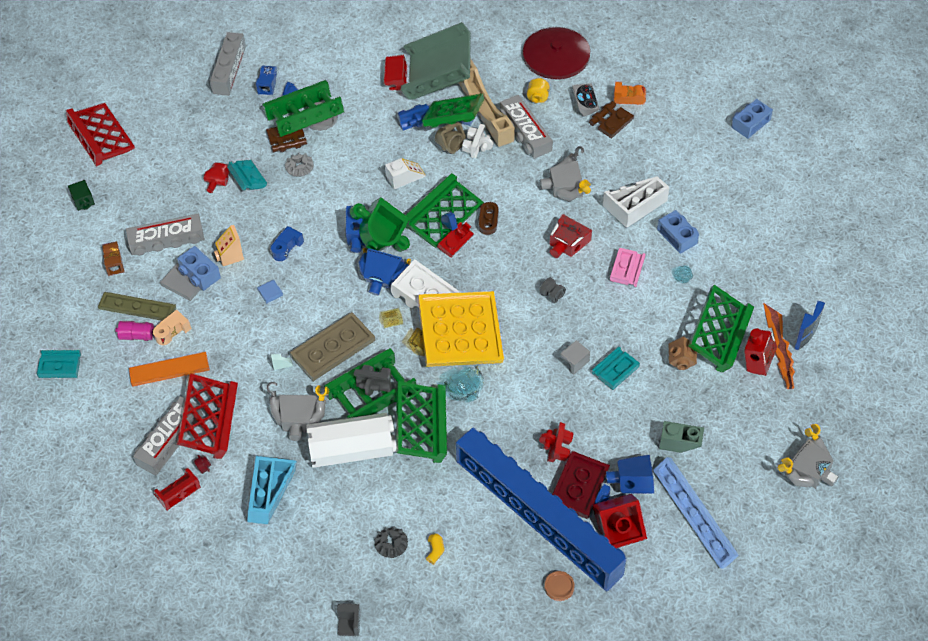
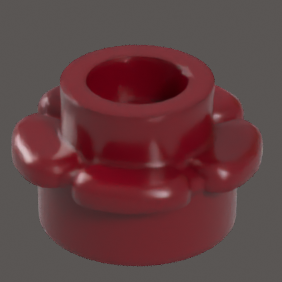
[194,455,212,474]

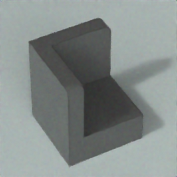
[337,604,361,636]

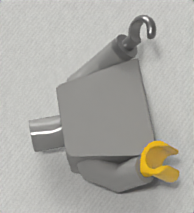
[540,146,591,202]
[266,382,329,441]

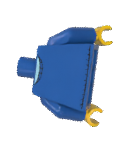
[358,248,411,296]

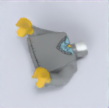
[778,424,839,489]

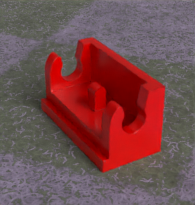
[384,54,408,90]
[153,467,201,511]

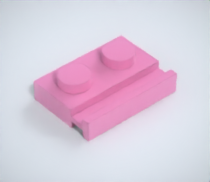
[610,248,646,287]

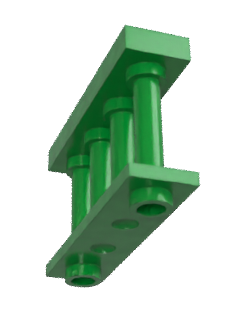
[262,80,344,137]
[324,348,416,419]

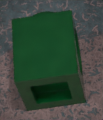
[68,179,95,211]

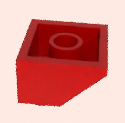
[592,494,647,548]

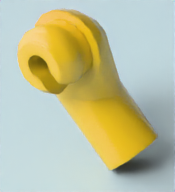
[426,533,445,565]

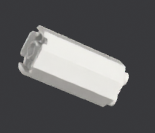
[307,413,396,468]

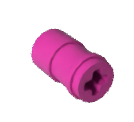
[116,321,154,341]

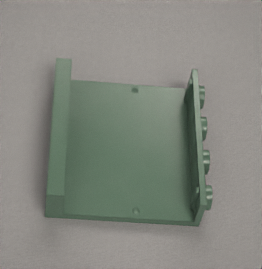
[401,22,471,100]

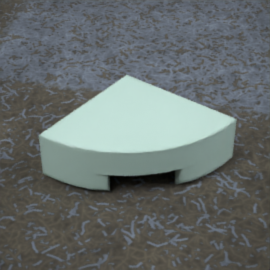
[271,354,293,370]

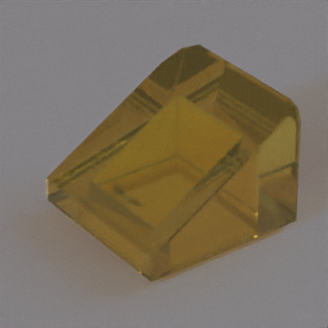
[380,308,403,328]
[408,328,425,356]

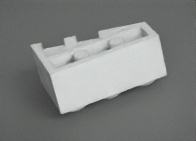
[603,176,669,228]

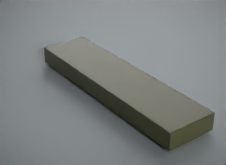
[98,292,176,321]

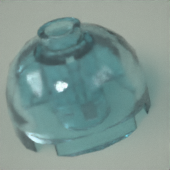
[443,366,484,403]

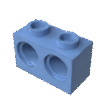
[732,99,773,139]
[657,210,699,254]
[177,246,221,291]

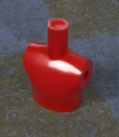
[204,162,230,193]

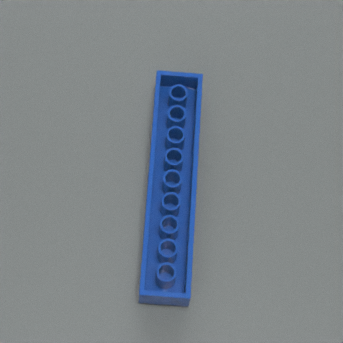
[456,427,627,592]

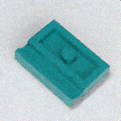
[227,160,267,191]
[592,346,640,390]
[37,350,81,378]

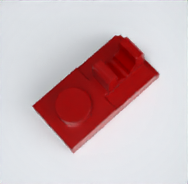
[437,222,474,258]

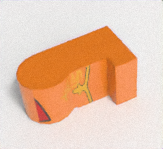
[614,82,646,105]

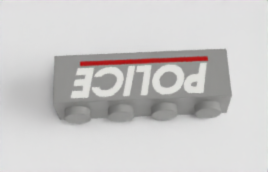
[210,32,246,96]
[499,94,553,159]
[126,213,205,255]
[133,396,203,476]

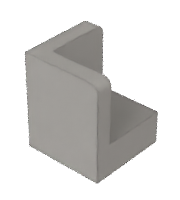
[561,340,590,375]

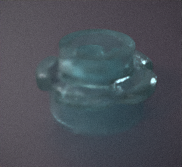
[675,266,693,283]

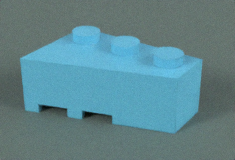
[247,456,297,524]

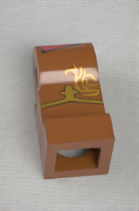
[102,241,125,276]

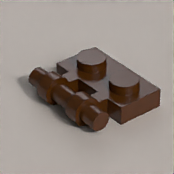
[589,101,634,139]
[266,127,307,153]

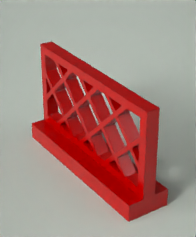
[66,103,135,166]
[177,373,238,459]

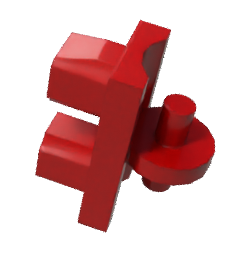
[539,422,574,462]

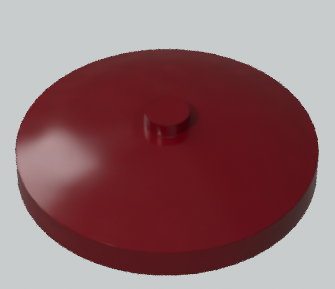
[523,27,590,79]

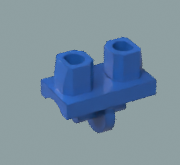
[398,103,429,131]

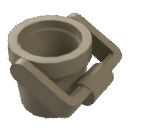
[435,122,466,154]

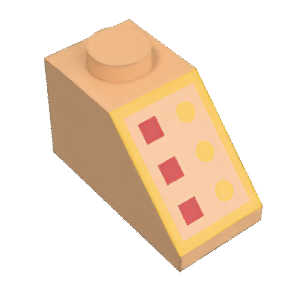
[214,225,244,266]

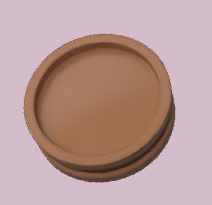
[544,571,574,601]

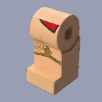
[153,310,192,345]

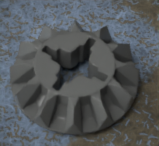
[375,526,408,558]

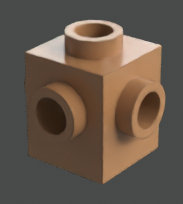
[668,336,697,370]

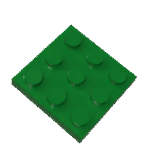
[422,93,484,128]

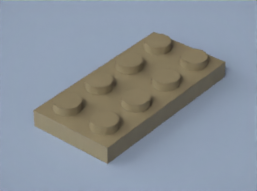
[290,312,376,382]

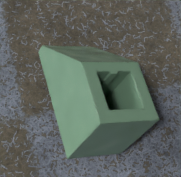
[659,421,704,453]

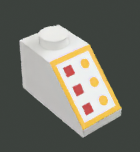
[385,158,426,189]

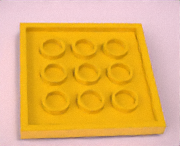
[418,291,504,367]

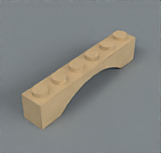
[458,58,515,147]

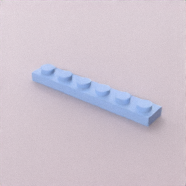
[653,457,739,569]

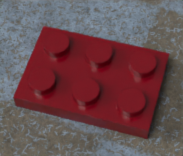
[552,451,610,519]

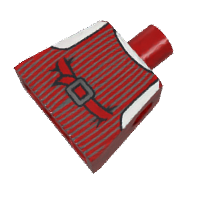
[550,214,592,258]
[744,328,777,376]

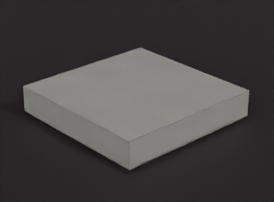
[160,263,201,301]

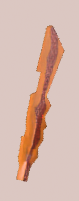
[763,303,795,389]

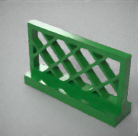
[405,173,484,248]
[688,285,754,373]
[396,381,447,463]

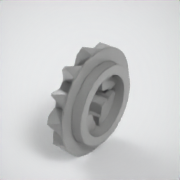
[285,153,314,177]

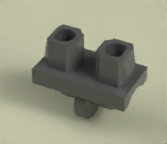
[354,365,392,396]

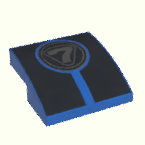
[795,301,825,350]

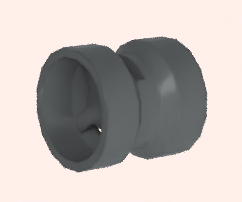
[539,277,566,303]

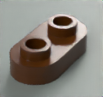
[479,202,499,235]

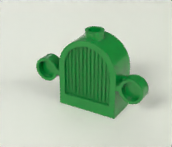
[350,197,410,252]

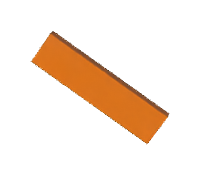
[129,352,210,387]

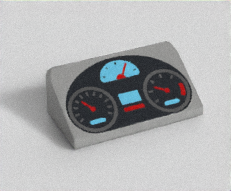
[572,83,600,116]

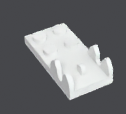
[391,259,461,308]

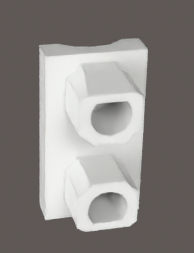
[462,124,493,158]

